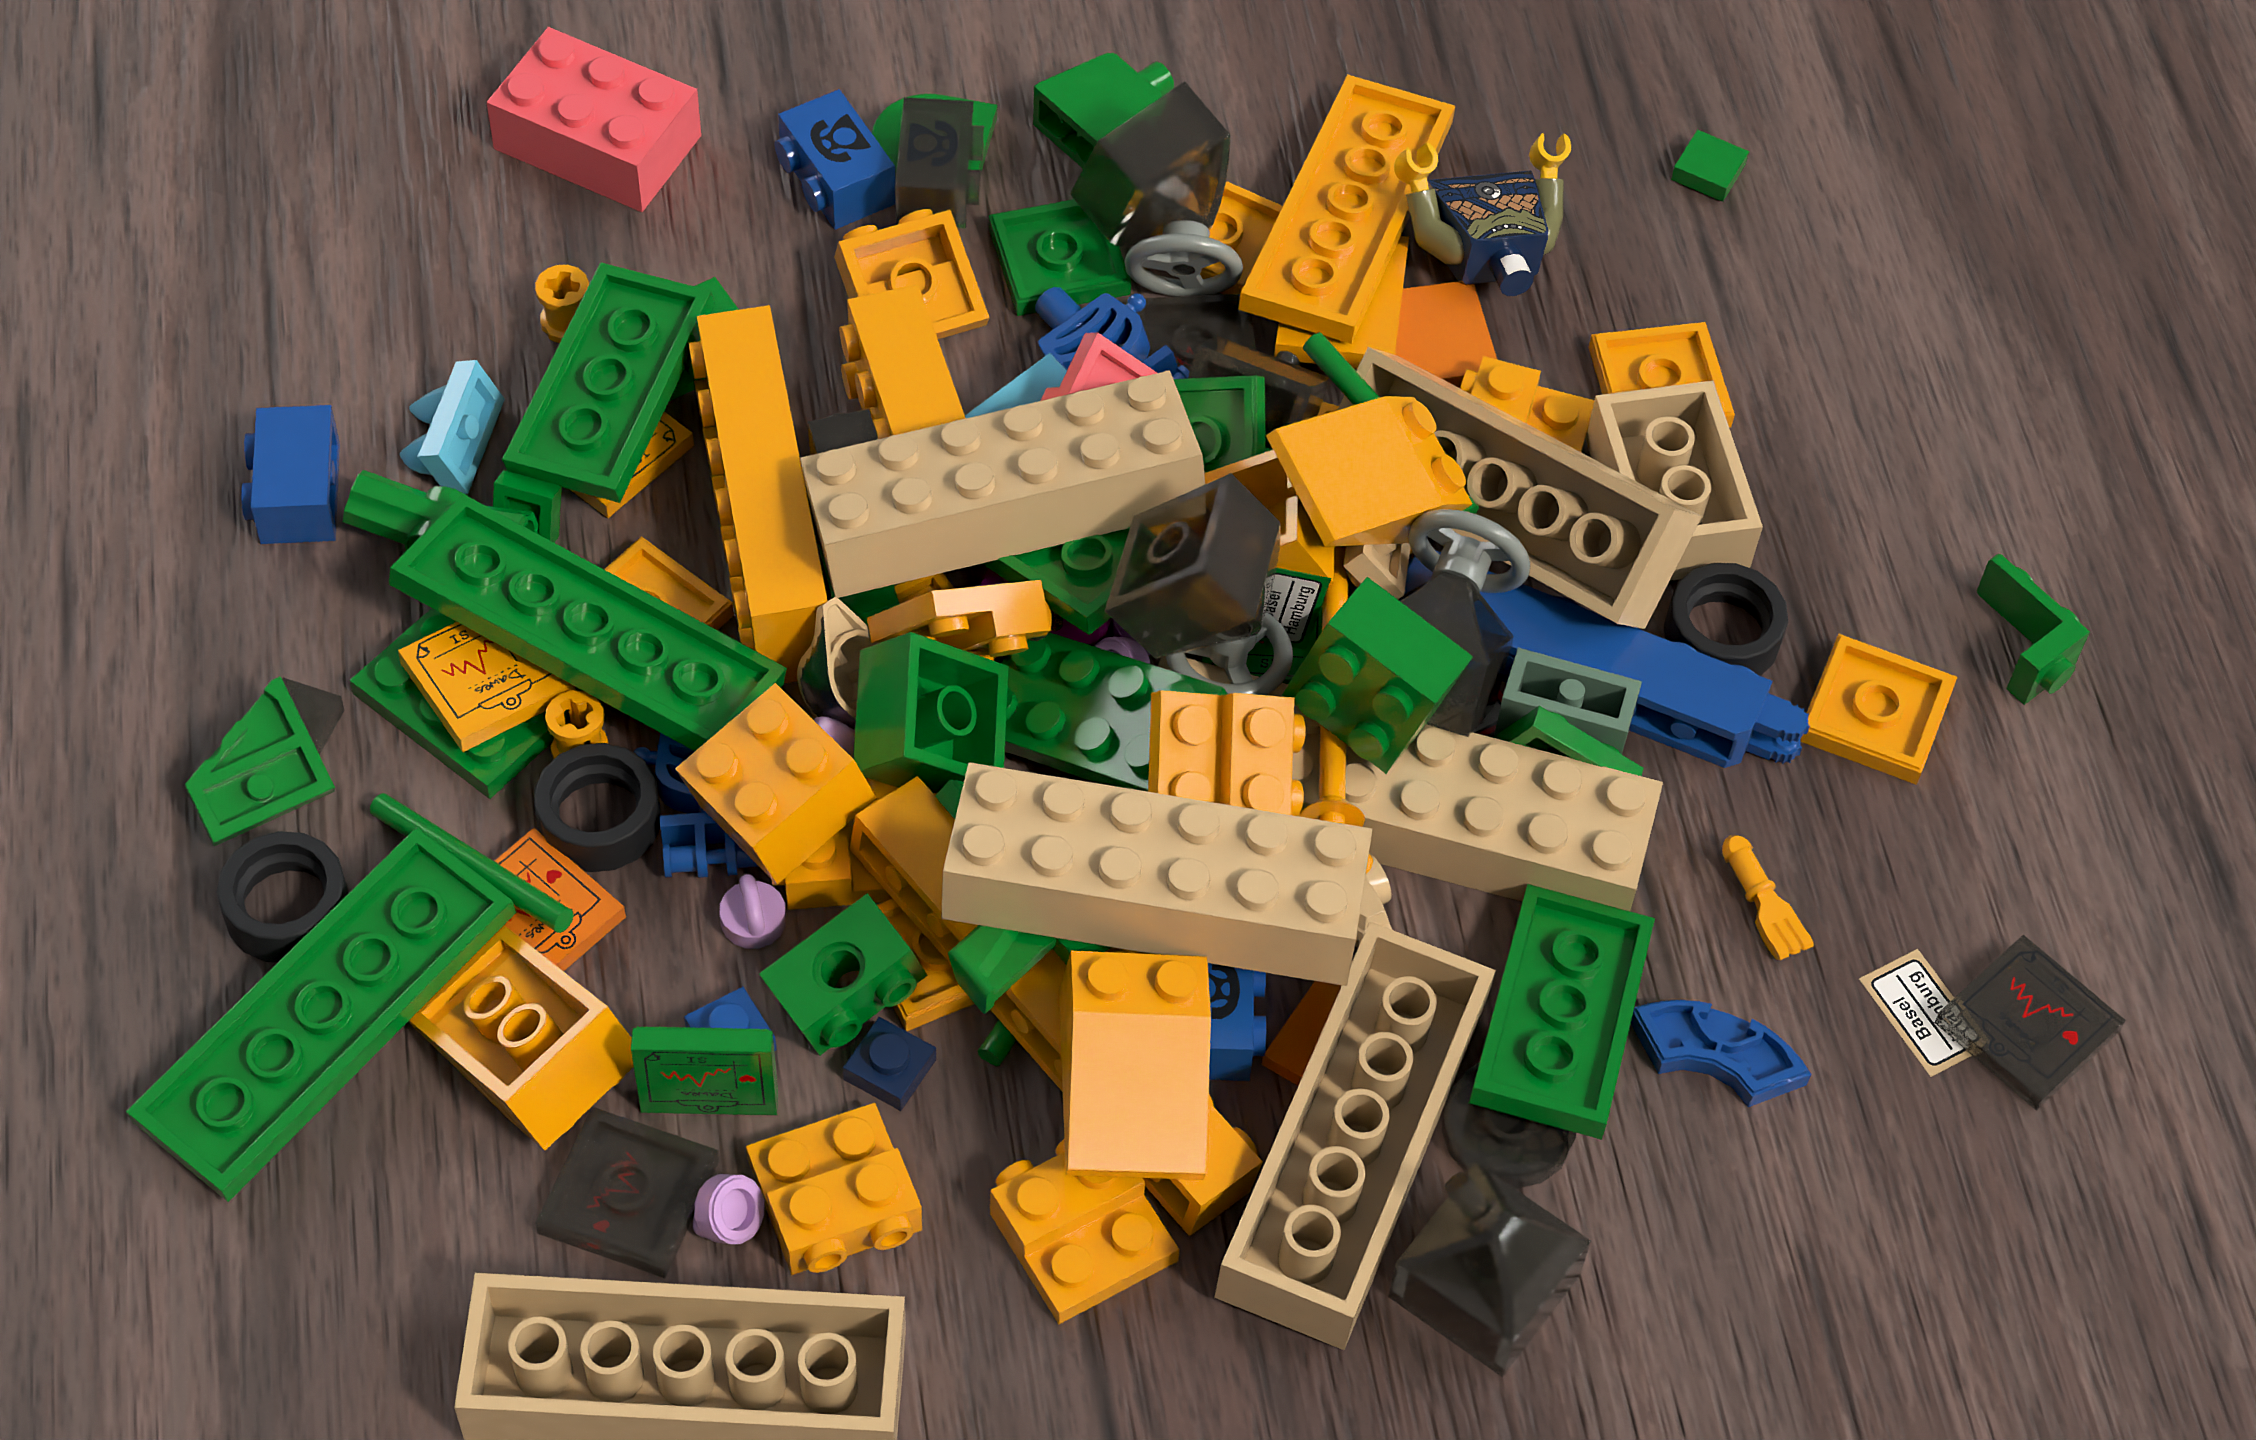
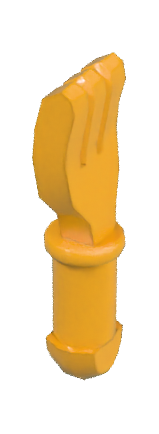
[1722,834,1814,960]

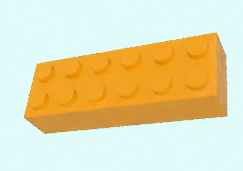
[689,305,828,683]

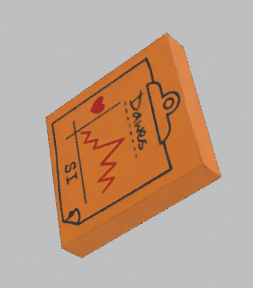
[495,828,626,972]

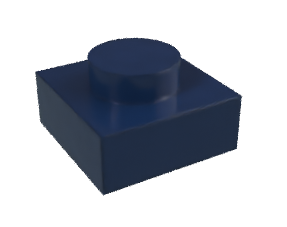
[843,1017,936,1111]

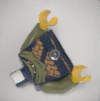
[1394,133,1571,296]

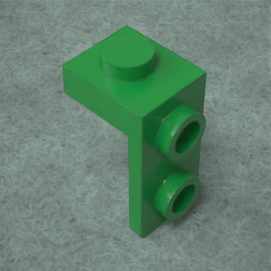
[1977,554,2090,705]

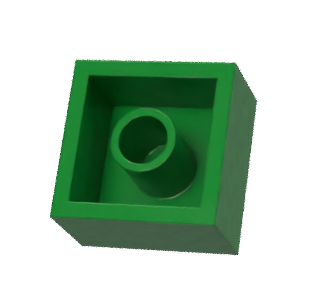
[1282,577,1473,774]
[854,632,1009,794]

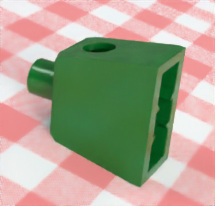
[1033,53,1174,188]

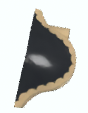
[797,596,881,730]

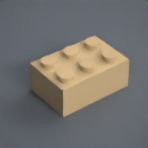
[1586,381,1763,581]

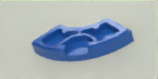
[1630,1000,1811,1107]

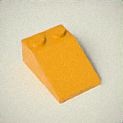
[1266,396,1473,547]
[409,925,634,1151]
[1059,951,1211,1180]

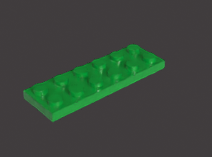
[389,494,787,751]
[126,827,517,1202]

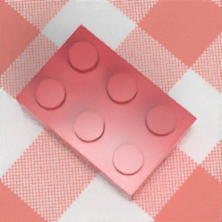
[486,27,701,212]

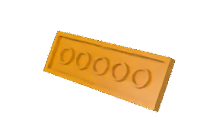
[1238,74,1455,344]

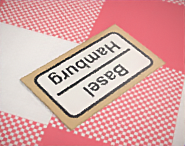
[1859,949,1989,1077]

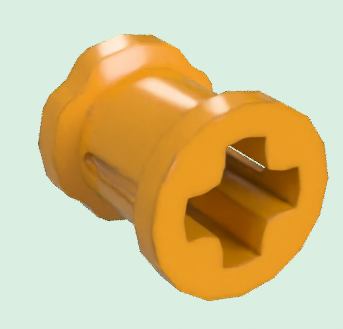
[535,265,589,343]
[545,690,609,759]

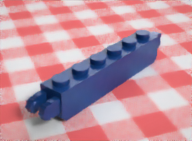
[1354,550,1810,768]

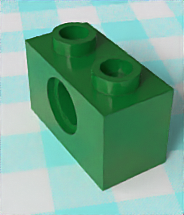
[759,893,928,1056]

